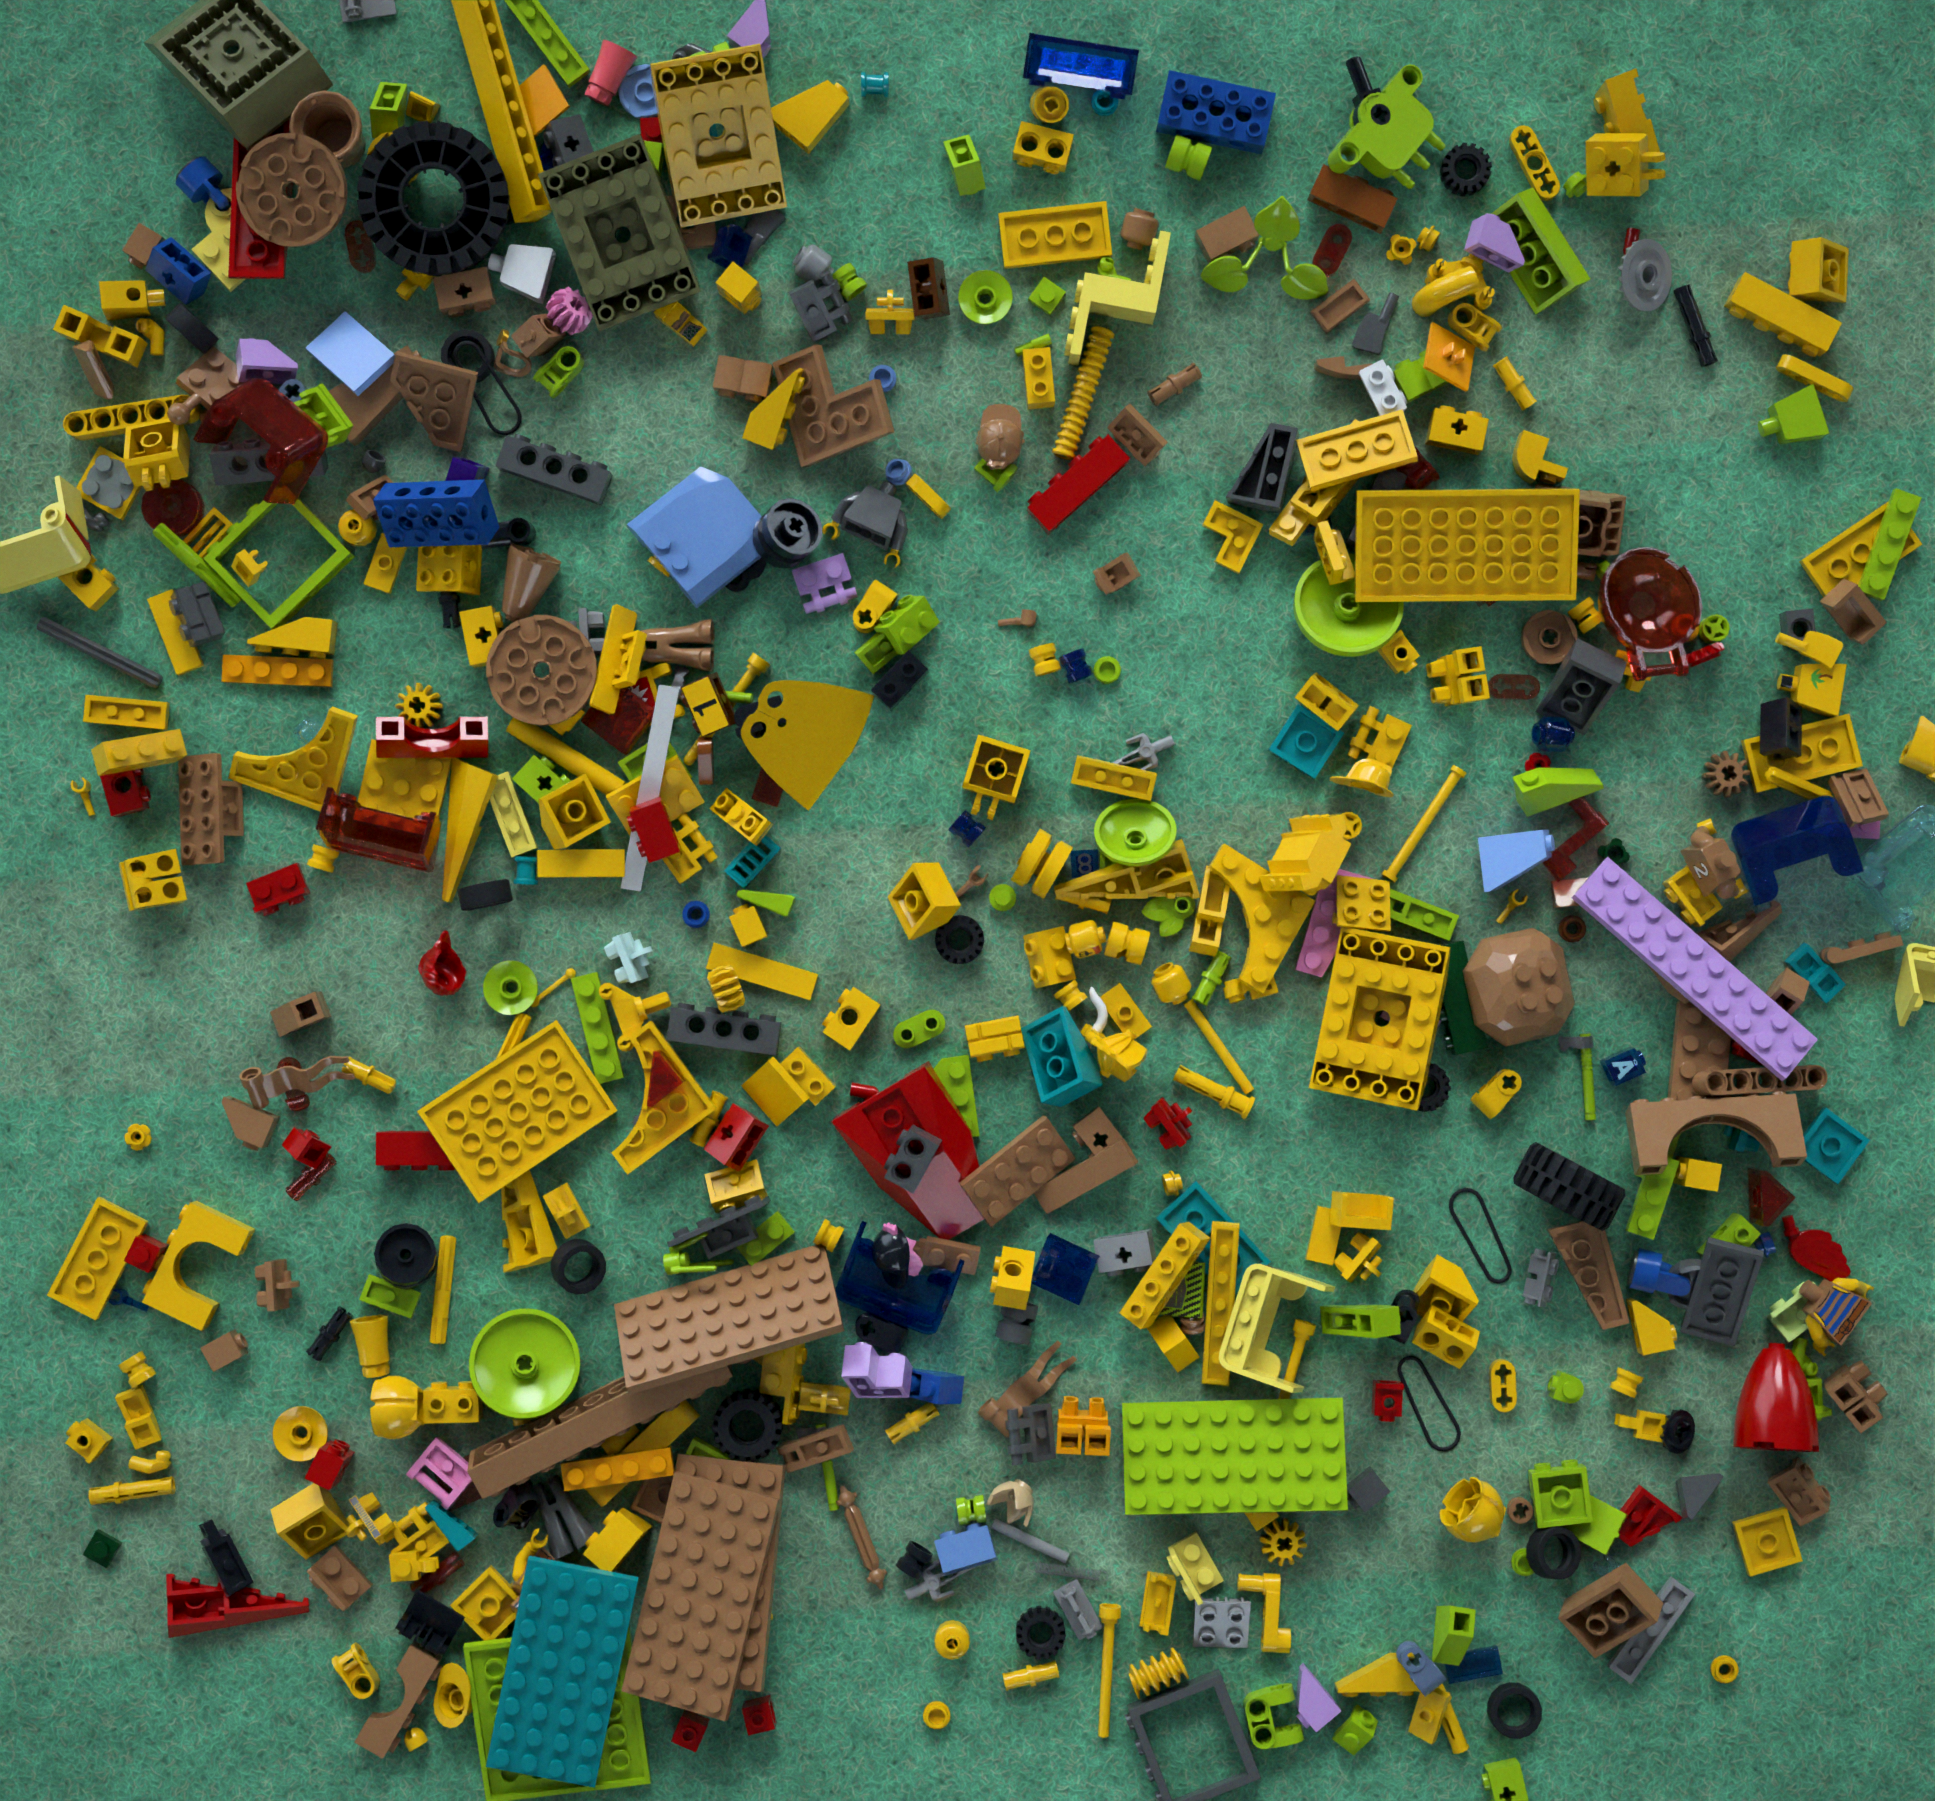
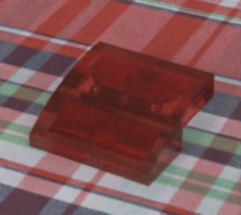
[581,687,654,756]

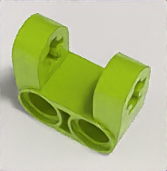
[1243,1683,1304,1749]

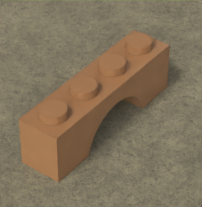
[354,1641,443,1759]

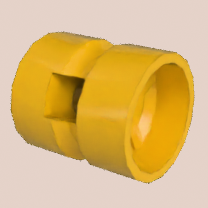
[1029,86,1069,123]
[1104,921,1150,965]

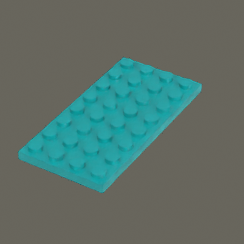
[486,1556,639,1788]

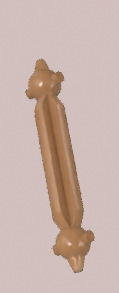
[836,1485,887,1590]

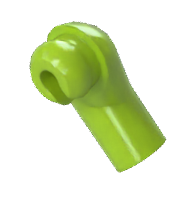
[1097,256,1131,281]

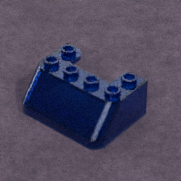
[1731,795,1864,906]

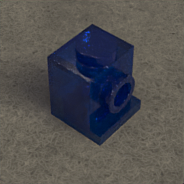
[707,224,752,269]

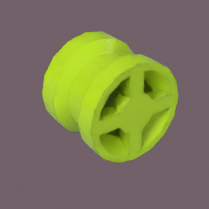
[1698,614,1730,644]

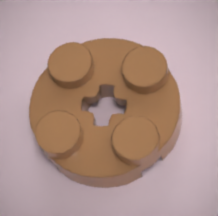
[1521,610,1577,665]

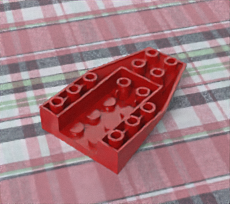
[831,1061,984,1240]

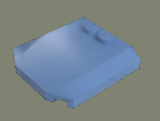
[627,467,762,608]

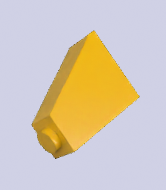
[771,80,850,154]

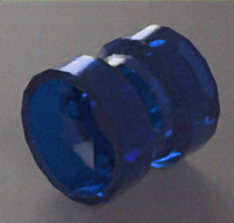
[1059,648,1094,684]
[948,810,986,848]

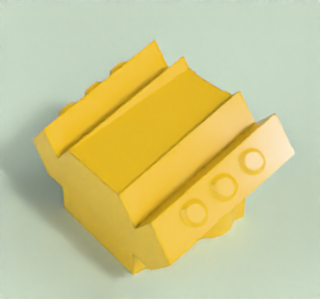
[1259,814,1351,896]

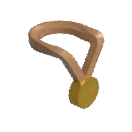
[494,329,532,377]

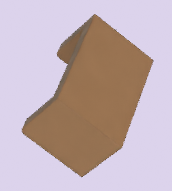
[1819,579,1887,645]

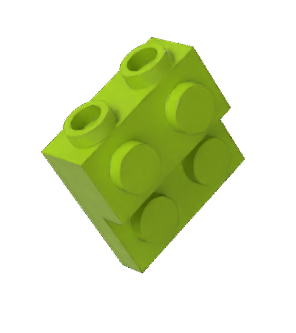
[1528,1459,1593,1528]

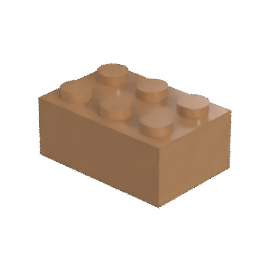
[1558,1563,1663,1658]

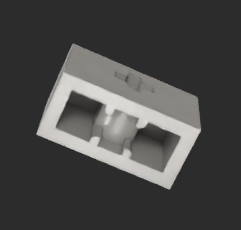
[1093,1229,1156,1276]

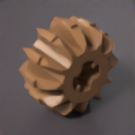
[1702,751,1750,798]

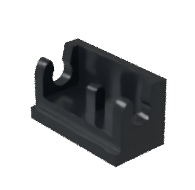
[1760,697,1802,760]

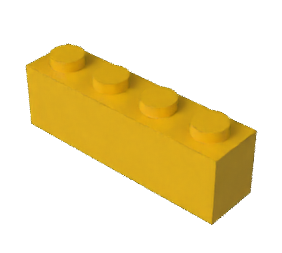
[1724,272,1842,357]

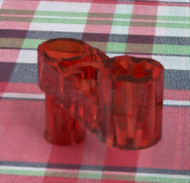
[1542,796,1610,882]

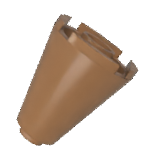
[501,544,562,622]

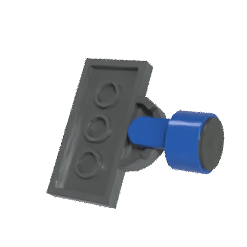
[1627,1237,1764,1346]

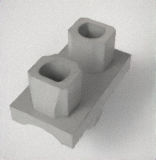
[568,608,605,656]

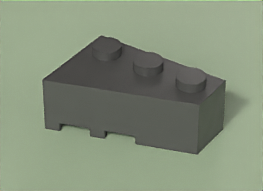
[1226,423,1299,514]

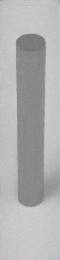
[991,1518,1070,1563]

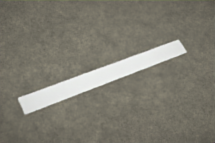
[621,685,679,891]

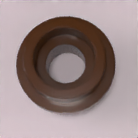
[1558,915,1586,943]

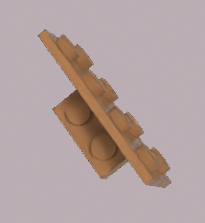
[178,753,244,865]

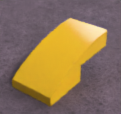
[115,1384,162,1450]

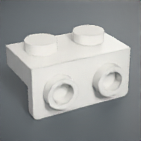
[1359,359,1407,416]

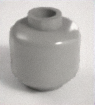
[792,244,834,285]

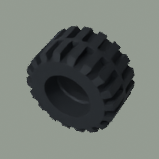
[712,1389,783,1462]

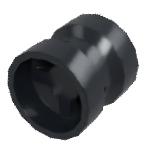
[896,1541,933,1579]

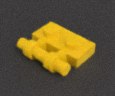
[1347,706,1412,768]
[662,813,718,884]
[384,1502,449,1558]

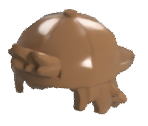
[976,404,1025,470]

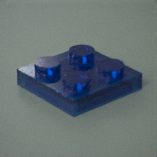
[1031,1233,1100,1305]

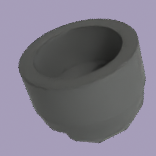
[362,449,386,473]

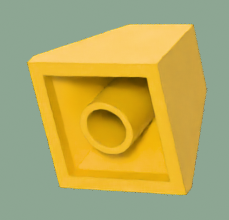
[1413,1254,1479,1322]

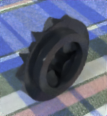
[1660,1409,1695,1454]

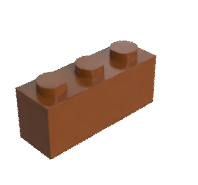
[1307,164,1398,234]

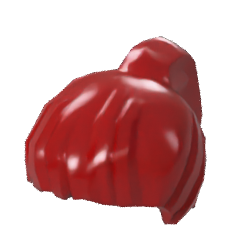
[418,930,467,996]

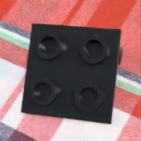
[395,1589,465,1656]

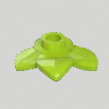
[1142,897,1196,937]

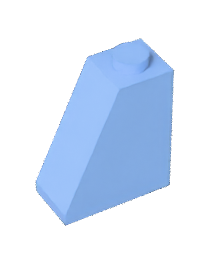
[1478,830,1555,892]

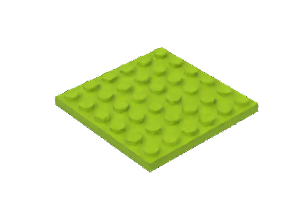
[463,1623,651,1801]

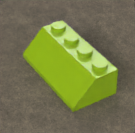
[1491,187,1590,315]

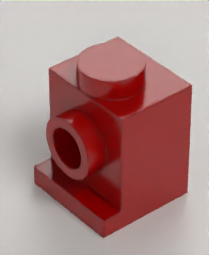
[282,1127,331,1169]
[1372,1380,1404,1422]

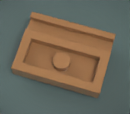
[1828,768,1889,827]

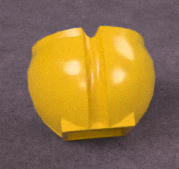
[370,1376,424,1439]
[1439,1477,1506,1543]

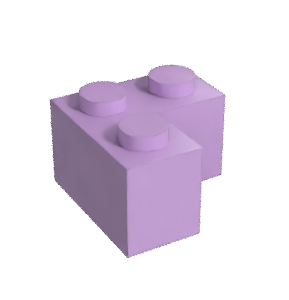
[841,1342,913,1398]

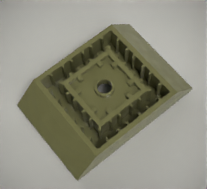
[144,0,333,151]
[538,134,701,331]

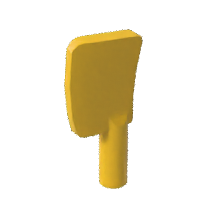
[1775,631,1843,669]

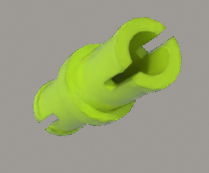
[1191,950,1232,1006]

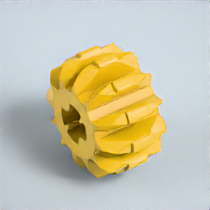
[395,683,443,728]
[707,965,745,1013]
[1259,1518,1307,1566]

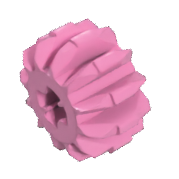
[546,286,593,336]

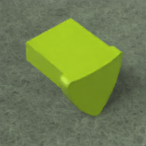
[974,458,1018,493]

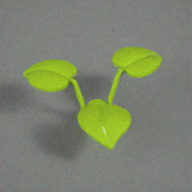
[1201,196,1329,300]

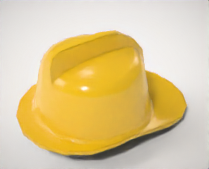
[1329,758,1394,798]
[433,1663,473,1728]

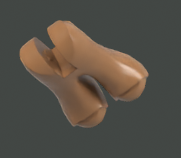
[641,619,715,672]

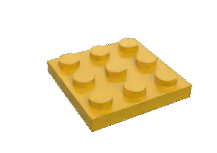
[354,739,452,837]

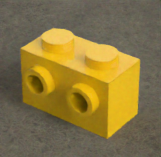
[423,1381,483,1424]

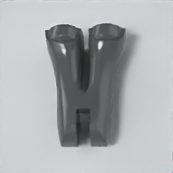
[534,1474,599,1560]

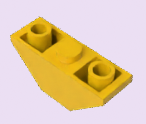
[710,788,773,846]

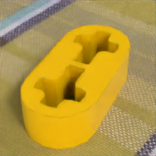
[905,474,951,519]
[1489,1359,1517,1412]

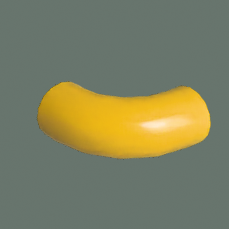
[1412,266,1479,317]

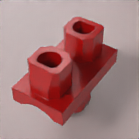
[1144,1097,1192,1150]

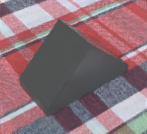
[1676,1473,1724,1523]

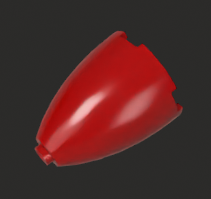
[1733,1343,1819,1452]

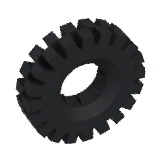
[357,121,510,276]

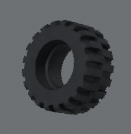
[1513,1142,1626,1231]

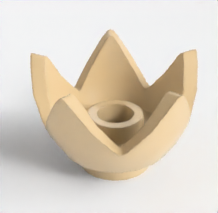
[986,1479,1034,1527]

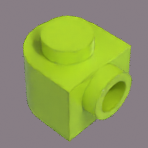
[1547,1370,1584,1404]

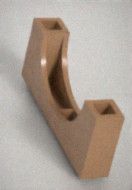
[1625,1091,1807,1175]

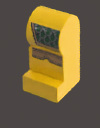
[654,301,708,347]

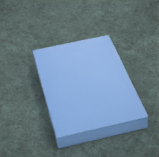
[306,311,395,396]

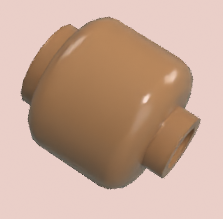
[1120,208,1159,250]

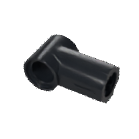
[481,518,536,550]

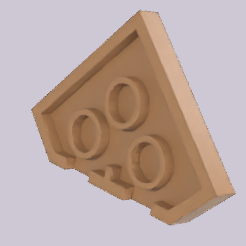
[390,351,478,452]

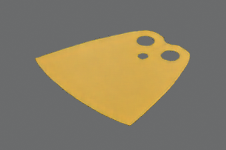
[741,680,874,811]

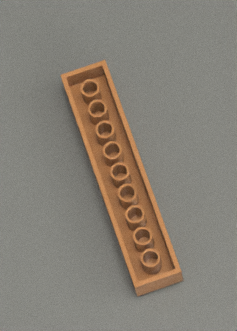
[467,1365,733,1499]

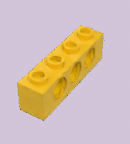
[1119,1222,1211,1330]

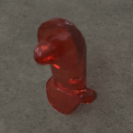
[277,1057,310,1111]

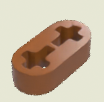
[697,737,714,785]

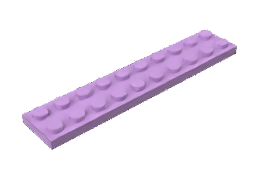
[1571,857,1818,1081]

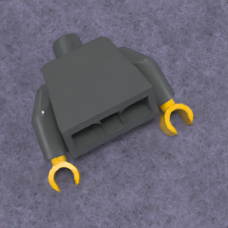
[822,481,908,568]

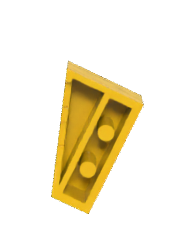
[1594,68,1660,152]

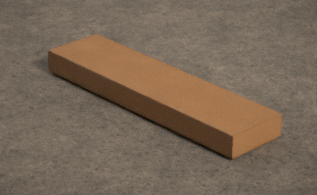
[1034,1139,1138,1214]

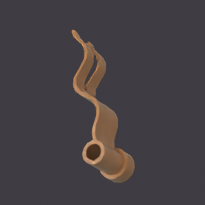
[239,1056,355,1109]
[977,1340,1077,1438]

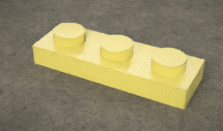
[490,771,538,858]

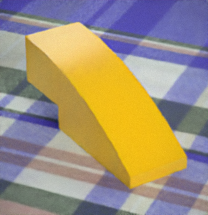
[537,849,625,878]
[1189,865,1230,957]

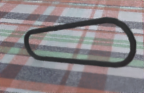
[454,341,522,435]
[1449,1188,1512,1284]
[1397,1356,1461,1451]

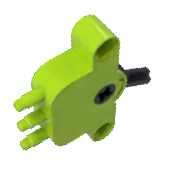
[1328,56,1446,190]

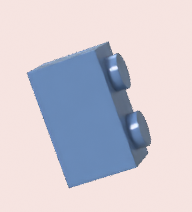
[934,1523,998,1576]

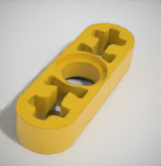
[1509,125,1560,201]
[1776,354,1854,402]

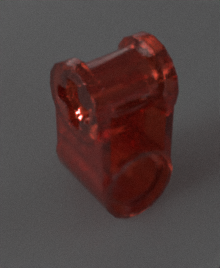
[1395,446,1440,490]

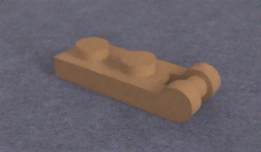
[1820,931,1903,963]
[776,1424,854,1473]

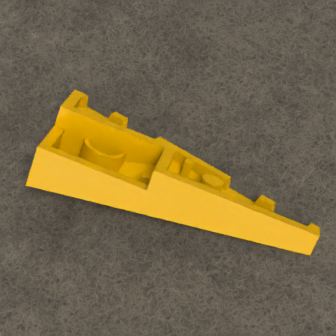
[442,758,499,903]
[1054,839,1200,899]
[501,1170,558,1273]

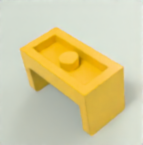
[1329,1191,1394,1230]

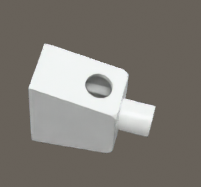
[488,244,556,304]

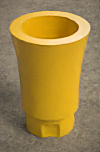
[350,1314,390,1378]

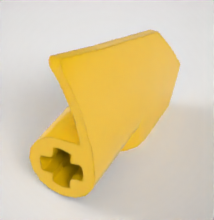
[1899,716,1935,782]

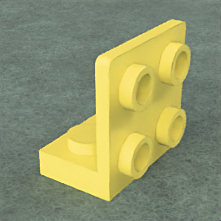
[1166,1531,1224,1606]

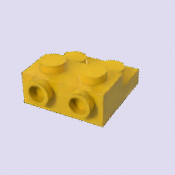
[450,1565,519,1641]

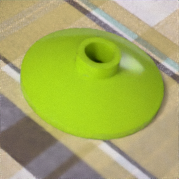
[958,270,1013,325]
[483,960,538,1015]

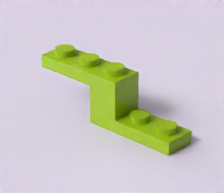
[1625,1098,1680,1240]

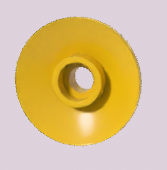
[273,1406,328,1462]

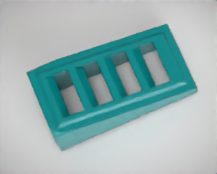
[724,835,781,889]
[425,1500,478,1551]

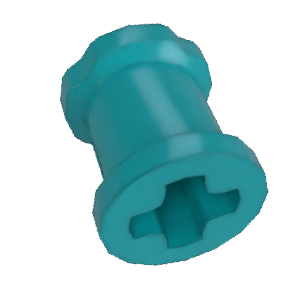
[861,72,889,97]
[513,856,538,885]

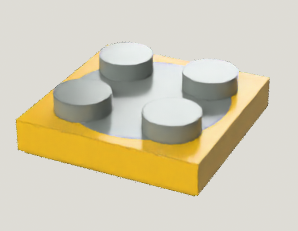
[76,446,142,520]

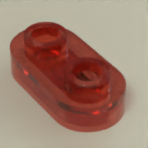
[1312,224,1352,277]

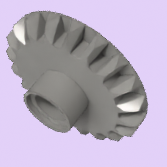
[1618,239,1672,311]

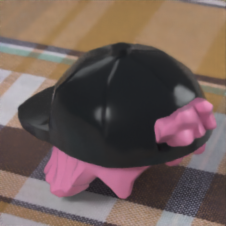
[872,1222,923,1289]

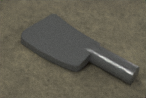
[739,209,786,265]
[1352,293,1399,355]

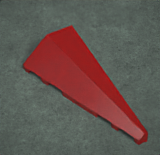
[166,1574,309,1638]

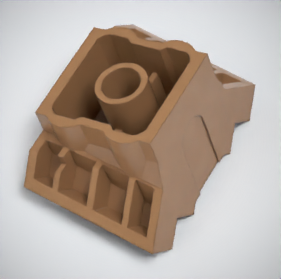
[1535,484,1626,557]

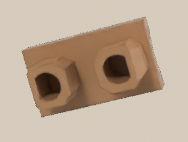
[255,1259,300,1312]

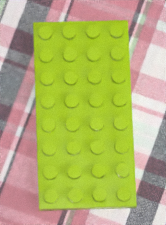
[1122,1398,1348,1515]

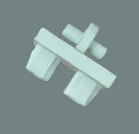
[604,932,653,984]

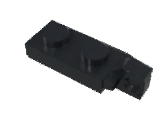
[199,1519,254,1597]

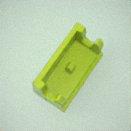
[290,383,354,450]

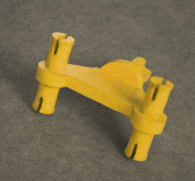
[1425,253,1495,312]
[599,983,671,1052]

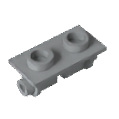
[1523,1248,1559,1307]
[1053,1579,1103,1640]

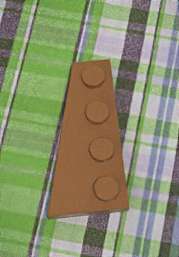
[1547,1221,1630,1330]

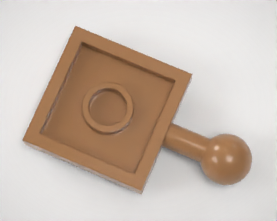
[167,346,255,425]

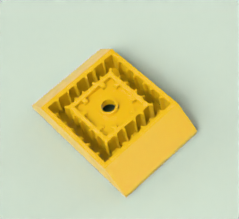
[650,43,787,228]
[1309,927,1451,1111]

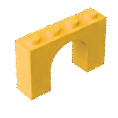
[142,1201,255,1331]

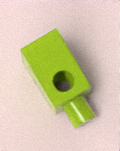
[1758,384,1829,444]

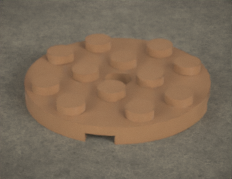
[236,133,348,247]
[486,615,598,726]

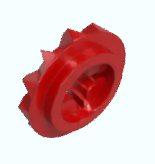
[1681,642,1725,668]

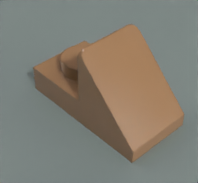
[346,474,394,521]

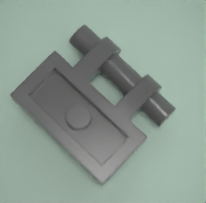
[788,271,853,342]
[1005,1403,1056,1465]

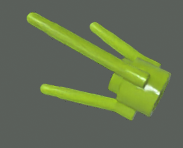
[663,1231,734,1275]

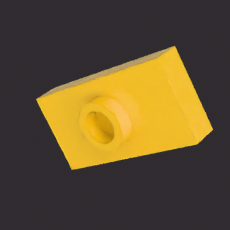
[364,533,407,594]
[1100,982,1152,1039]
[1408,1687,1451,1745]

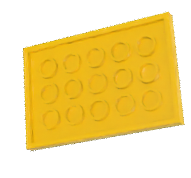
[417,1020,618,1204]

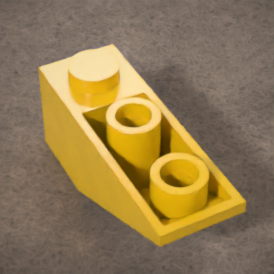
[742,368,805,450]
[247,617,338,659]
[1335,1652,1421,1697]

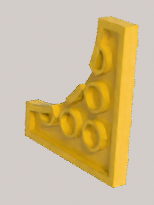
[228,706,358,815]
[1208,843,1315,994]
[611,1020,717,1175]

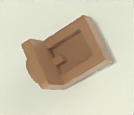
[1093,552,1141,595]

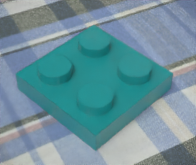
[1268,704,1344,780]
[1803,1107,1870,1184]

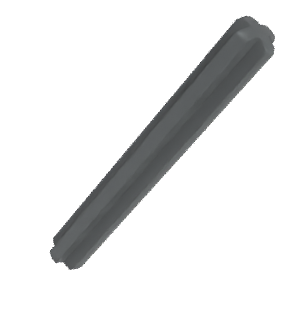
[37,617,163,688]

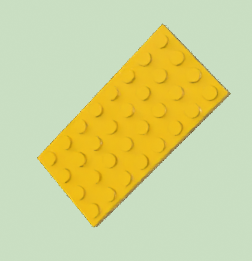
[1354,488,1580,602]

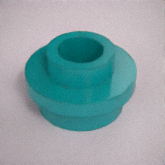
[1091,88,1118,116]

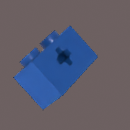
[145,237,212,305]

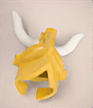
[1080,987,1147,1083]

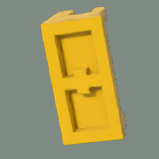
[1139,1571,1176,1636]

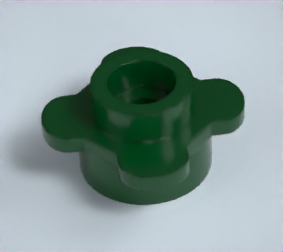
[1597,838,1630,865]

